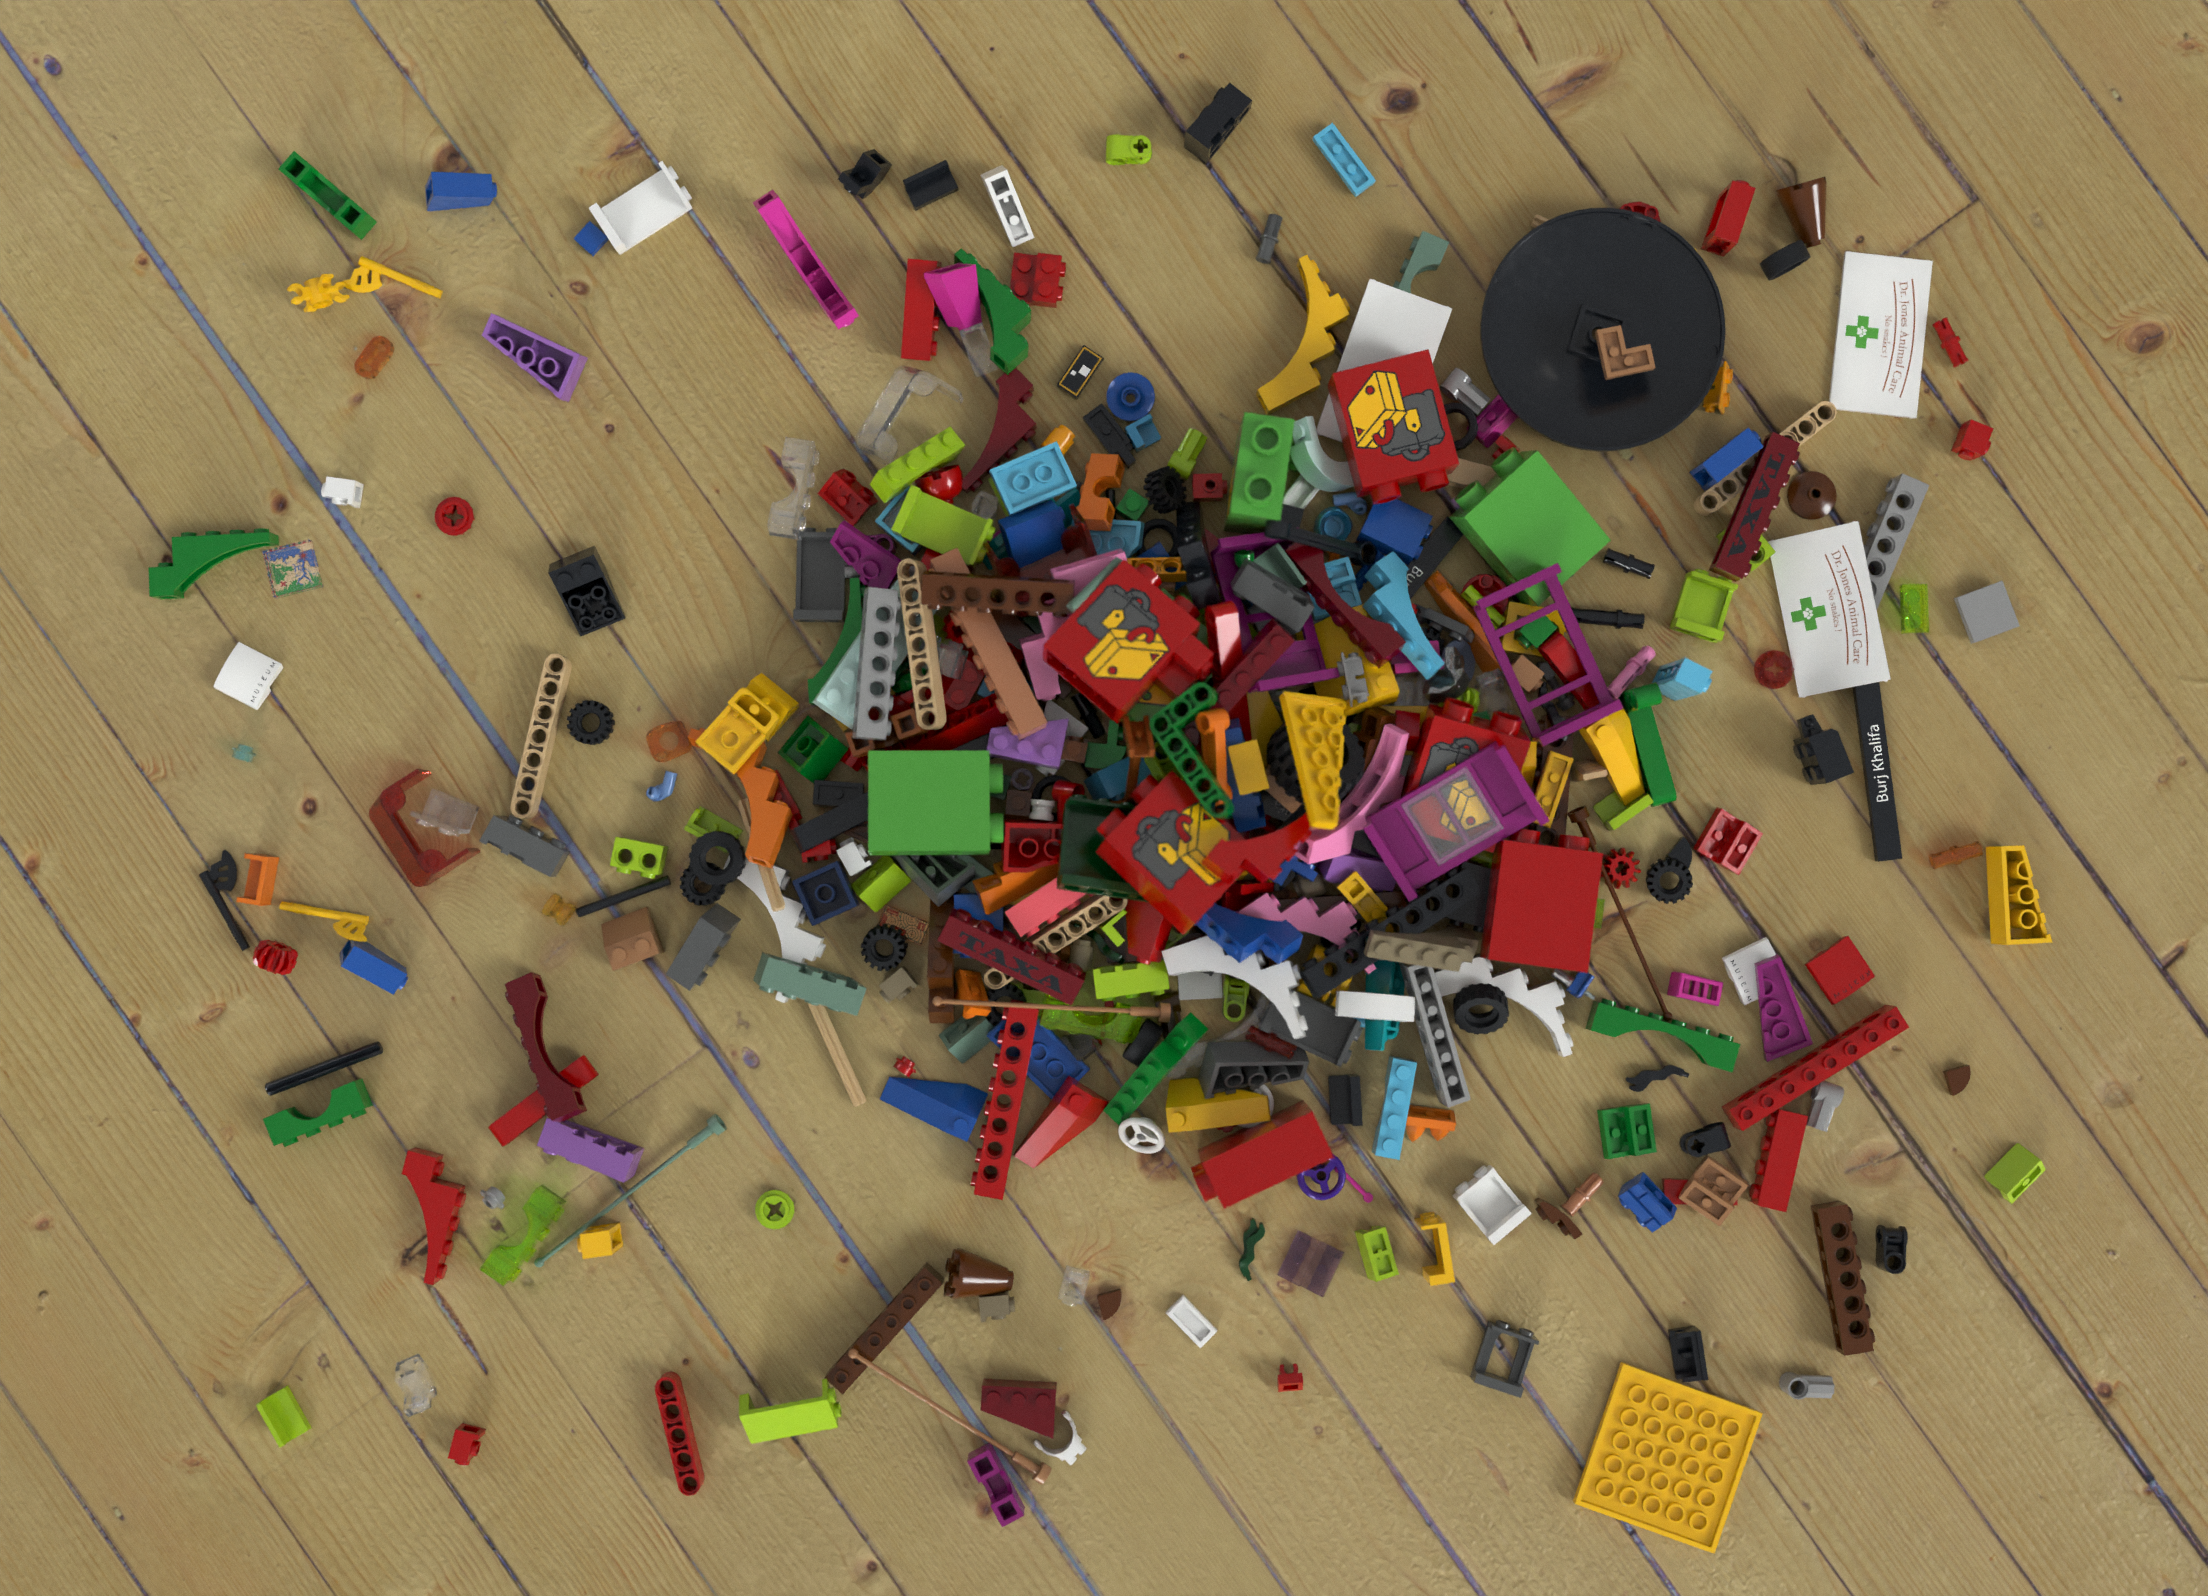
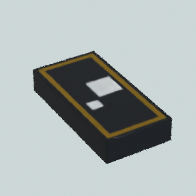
[1057,345,1104,399]

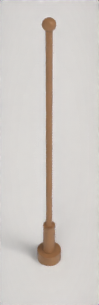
[933,996,1171,1023]
[848,1349,1051,1485]

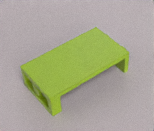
[891,485,996,568]
[739,1379,842,1444]

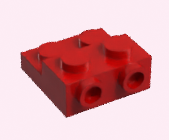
[1010,252,1066,308]

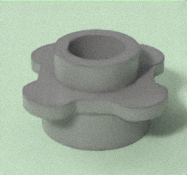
[480,1186,506,1209]

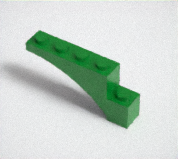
[954,248,1031,375]
[148,528,279,600]
[807,578,867,705]
[1103,1012,1208,1125]

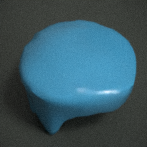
[1313,507,1353,541]

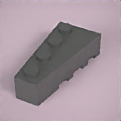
[1198,1041,1309,1099]

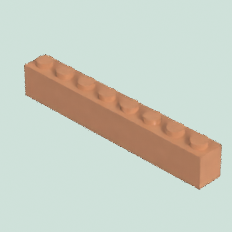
[928,548,1048,740]

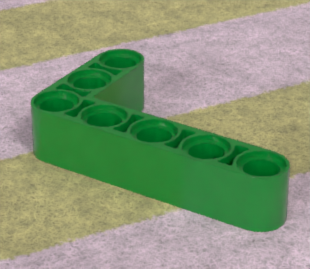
[1149,682,1234,819]
[1618,682,1677,807]

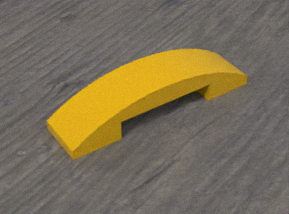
[1336,871,1394,933]

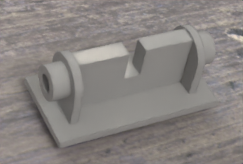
[1337,653,1369,707]

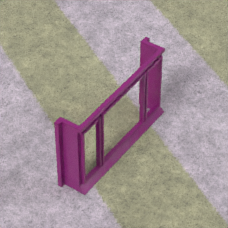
[1473,563,1623,746]

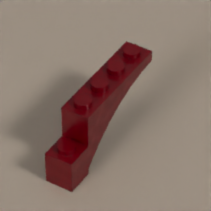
[962,368,1037,494]

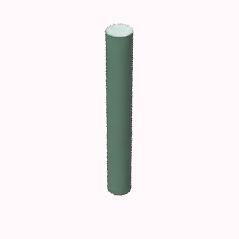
[1066,557,1122,612]

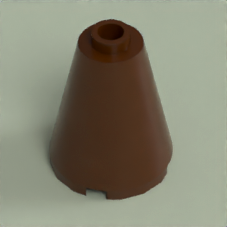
[1776,177,1827,248]

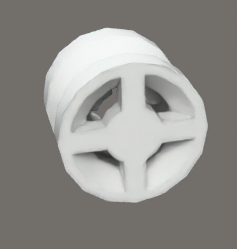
[1029,799,1055,821]

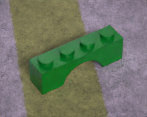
[278,151,377,240]
[263,1079,373,1147]

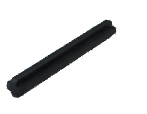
[265,1041,383,1096]

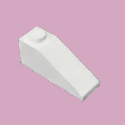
[980,165,1035,247]

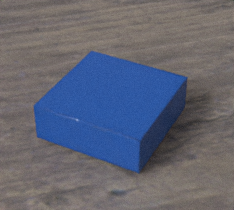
[573,221,609,256]

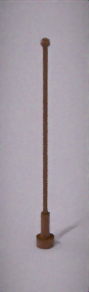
[1568,806,1673,1021]

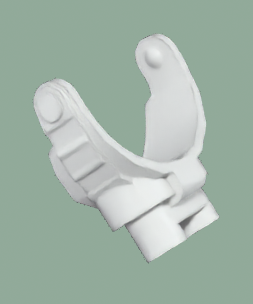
[1034,1411,1087,1466]

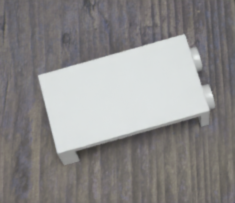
[589,161,693,255]

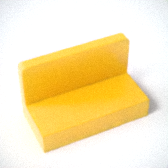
[1228,739,1269,795]

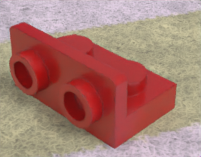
[818,469,878,526]

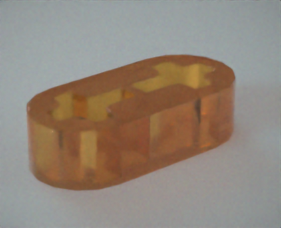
[354,336,394,379]

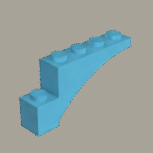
[1362,551,1445,680]

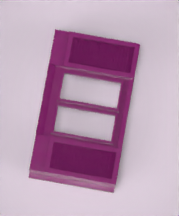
[1210,527,1340,694]

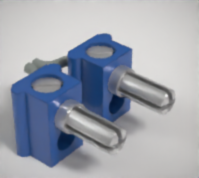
[1551,969,1595,1000]

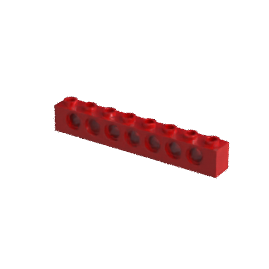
[970,999,1039,1200]
[1722,1005,1909,1131]

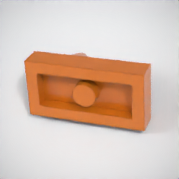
[955,969,992,1019]
[1405,1105,1456,1142]

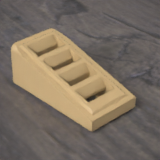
[1571,759,1608,782]

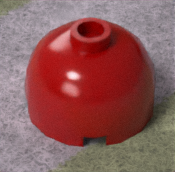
[914,464,963,504]

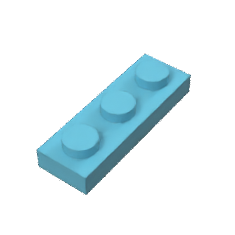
[1312,123,1376,197]

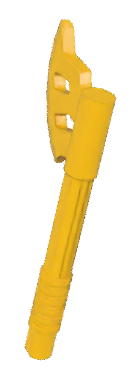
[342,256,443,299]
[279,901,369,942]

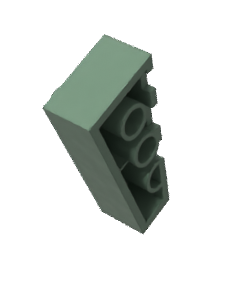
[753,952,867,1016]

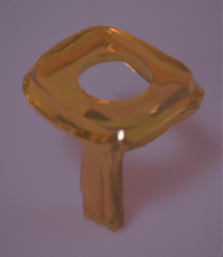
[646,721,692,762]

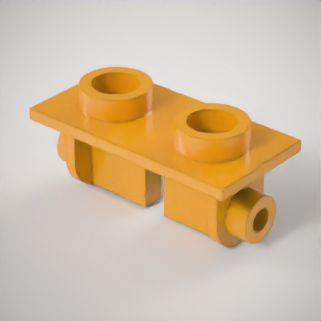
[1703,361,1733,415]

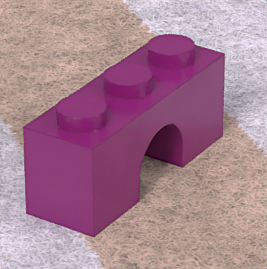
[967,1443,1025,1527]

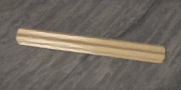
[738,798,785,912]
[808,1003,866,1107]

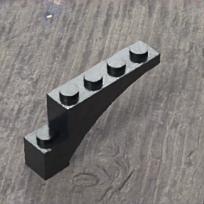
[1176,501,1220,610]

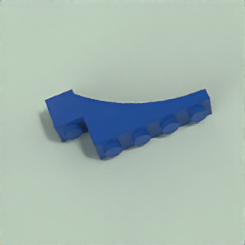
[1195,903,1303,964]

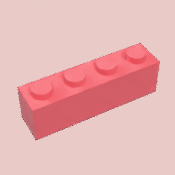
[1005,878,1094,938]

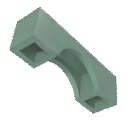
[1393,231,1449,293]

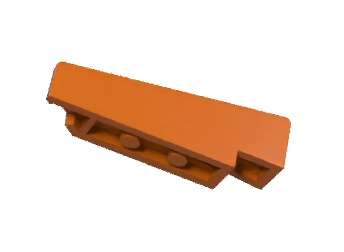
[1424,570,1501,681]
[972,861,1059,915]

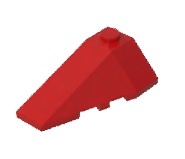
[1001,819,1063,873]
[1013,1076,1109,1169]

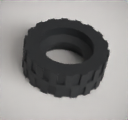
[689,831,747,886]
[1453,983,1509,1035]

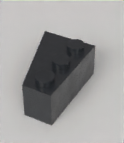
[1183,83,1253,165]

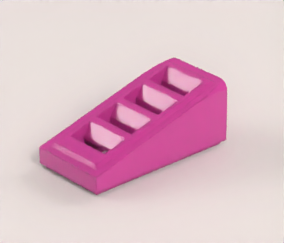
[1667,972,1723,1006]

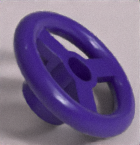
[1297,1154,1346,1200]

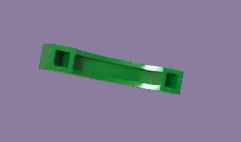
[1585,998,1741,1072]

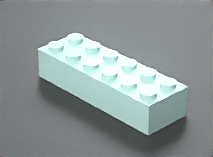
[812,579,937,730]

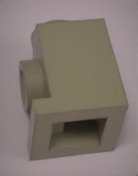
[879,966,919,1003]
[979,1290,1015,1322]

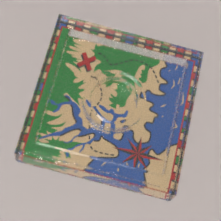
[262,539,323,599]

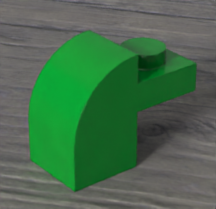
[1085,720,1127,769]

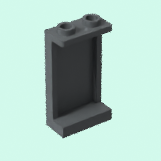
[793,528,846,623]
[1258,989,1363,1067]

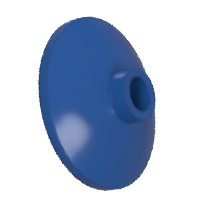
[1106,372,1155,421]

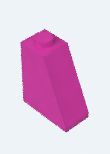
[924,263,982,331]

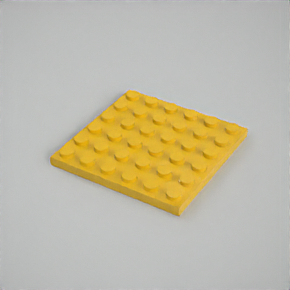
[1573,1362,1763,1554]

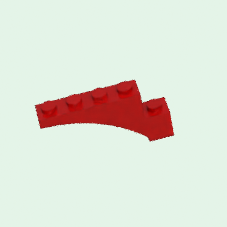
[1201,813,1313,883]
[401,1147,466,1285]

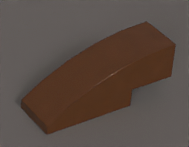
[1353,707,1397,785]

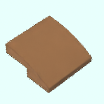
[1678,1155,1749,1226]

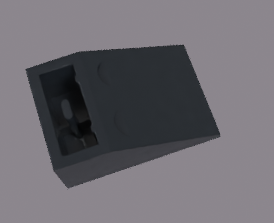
[548,546,626,637]

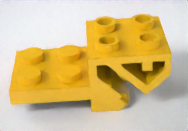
[695,673,800,775]

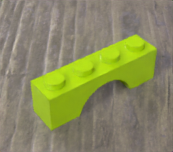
[870,426,965,503]

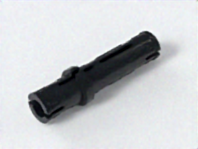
[1571,607,1645,629]

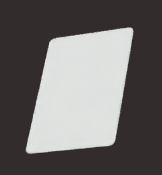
[1178,972,1223,1000]

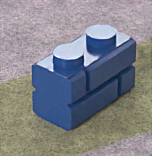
[1618,1171,1677,1233]

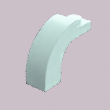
[1290,416,1354,492]

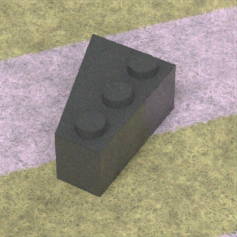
[1230,558,1315,633]
[479,814,570,877]

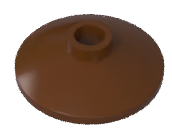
[1787,471,1836,520]

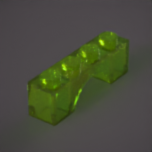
[1039,993,1142,1044]
[480,1185,566,1286]

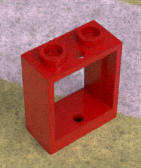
[1701,180,1756,257]

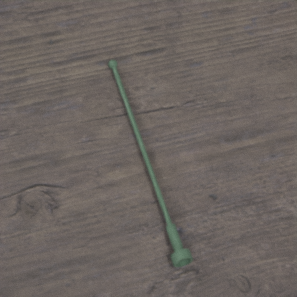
[534,1114,727,1268]

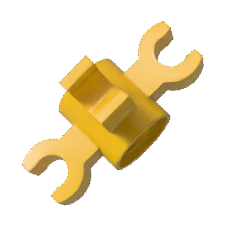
[287,274,350,312]

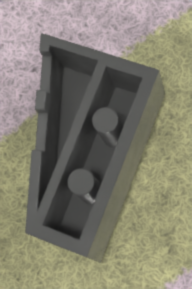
[890,855,975,907]
[665,903,741,991]

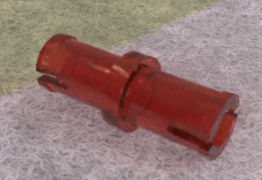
[1245,1025,1297,1060]

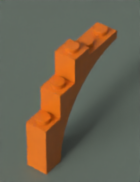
[688,728,793,869]

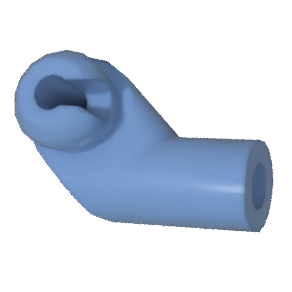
[1332,492,1367,515]
[646,771,677,801]

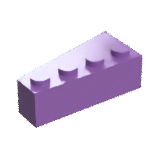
[482,313,588,402]
[537,1117,644,1183]

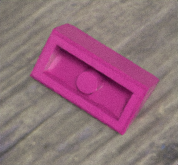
[1466,395,1518,448]

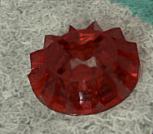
[1754,650,1794,689]

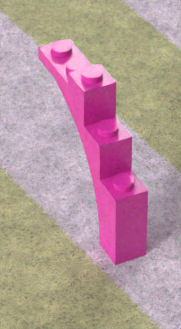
[753,189,859,330]

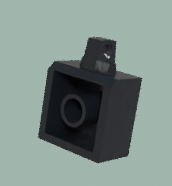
[1793,714,1854,785]

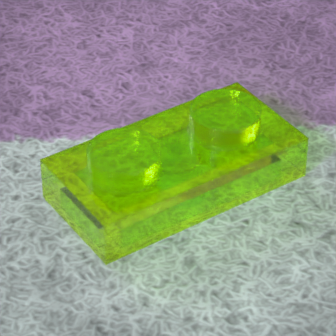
[1900,584,1929,634]

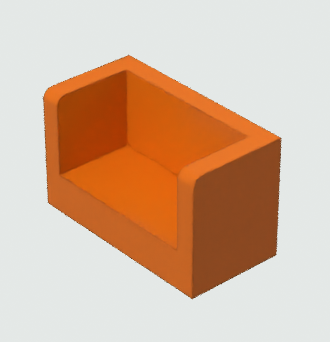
[236,853,279,906]

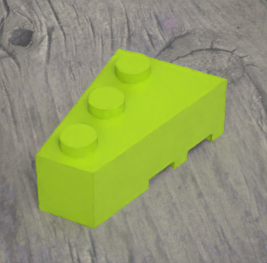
[1093,959,1170,1001]

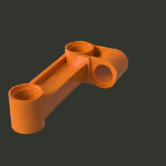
[1188,708,1233,806]

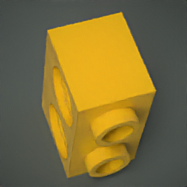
[577,1222,623,1259]

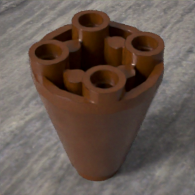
[944,1248,1014,1299]

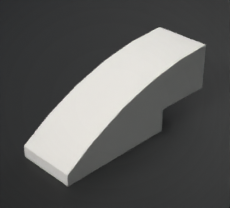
[1335,991,1415,1022]

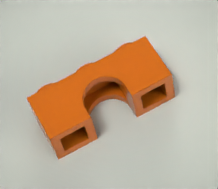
[1075,453,1125,531]

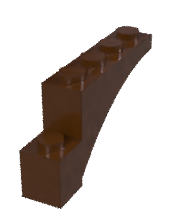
[927,895,955,1023]

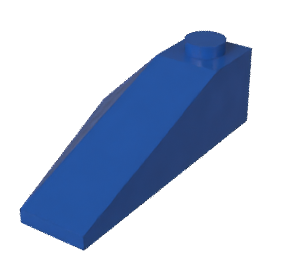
[880,1077,989,1142]

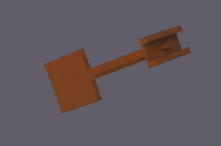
[1111,716,1155,807]

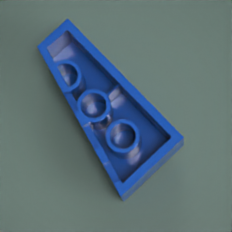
[1225,717,1266,833]

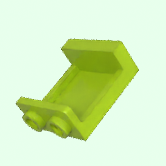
[1669,569,1738,643]

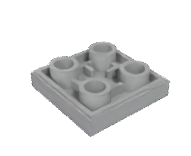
[1954,581,2020,644]

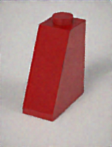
[1125,899,1172,965]

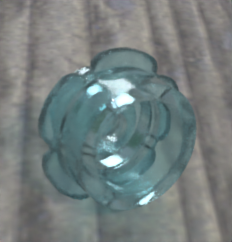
[231,744,256,763]

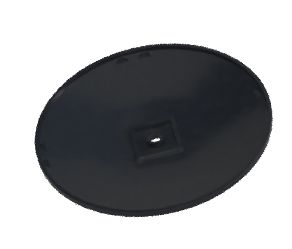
[1480,208,1726,452]

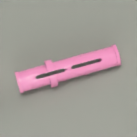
[1607,646,1656,700]

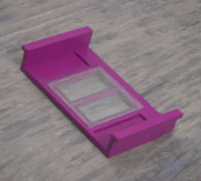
[1363,741,1550,902]

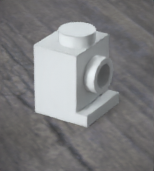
[321,476,363,508]
[836,837,874,876]

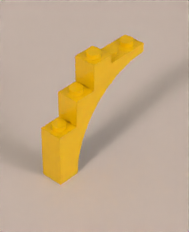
[1256,255,1350,415]

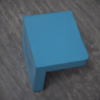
[1125,414,1161,453]

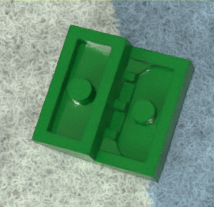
[1597,1103,1657,1159]

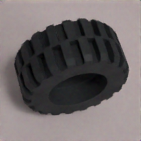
[1266,722,1365,803]

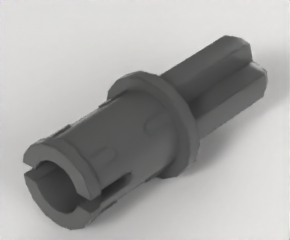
[1256,214,1282,264]

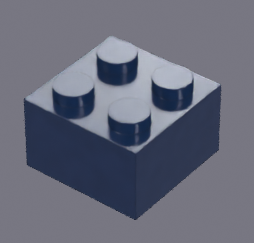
[792,861,860,926]

